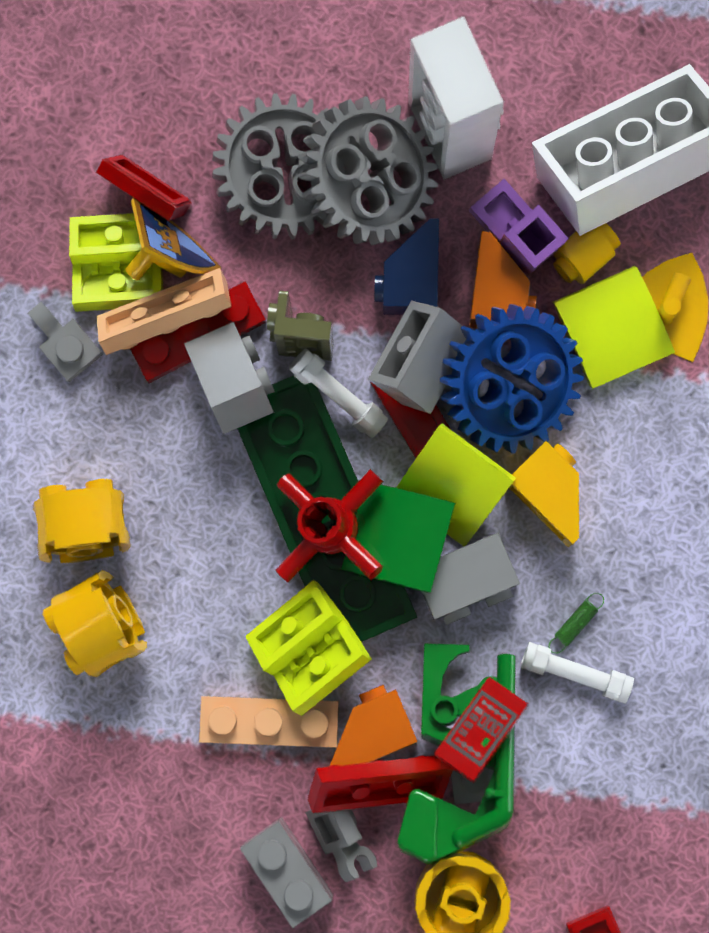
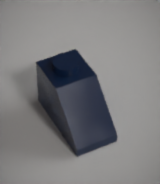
[374,218,439,315]

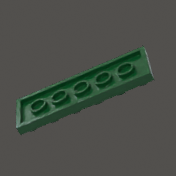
[237,375,418,642]

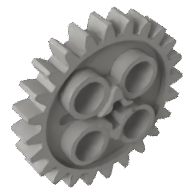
[212,93,350,240]
[299,96,438,245]

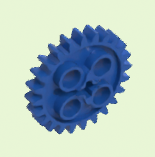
[440,304,584,453]

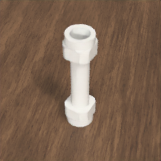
[289,349,388,438]
[520,642,634,704]

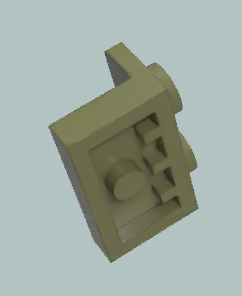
[267,290,334,361]

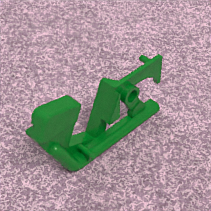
[398,643,516,865]

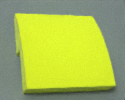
[69,213,163,312]
[553,266,675,389]
[396,423,516,547]
[245,580,372,715]

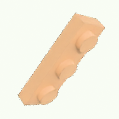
[97,268,231,355]
[199,696,339,748]

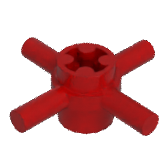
[275,469,384,583]

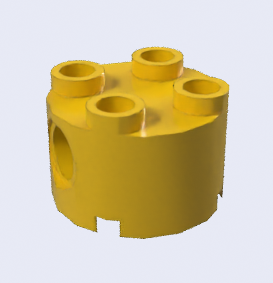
[32,479,131,563]
[43,570,147,677]
[414,851,511,933]

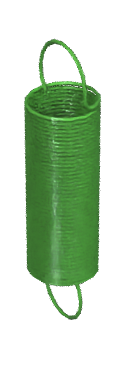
[548,593,604,654]

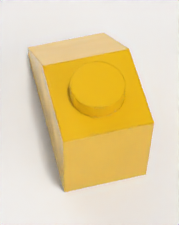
[509,441,579,547]

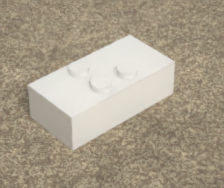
[408,16,504,180]
[532,64,709,236]

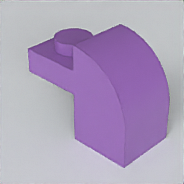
[469,179,569,274]

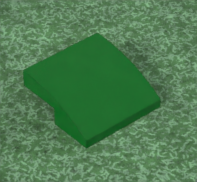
[341,485,455,594]

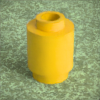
[553,223,621,284]

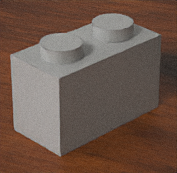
[368,301,466,414]
[184,322,275,434]
[421,533,520,625]
[240,817,333,928]

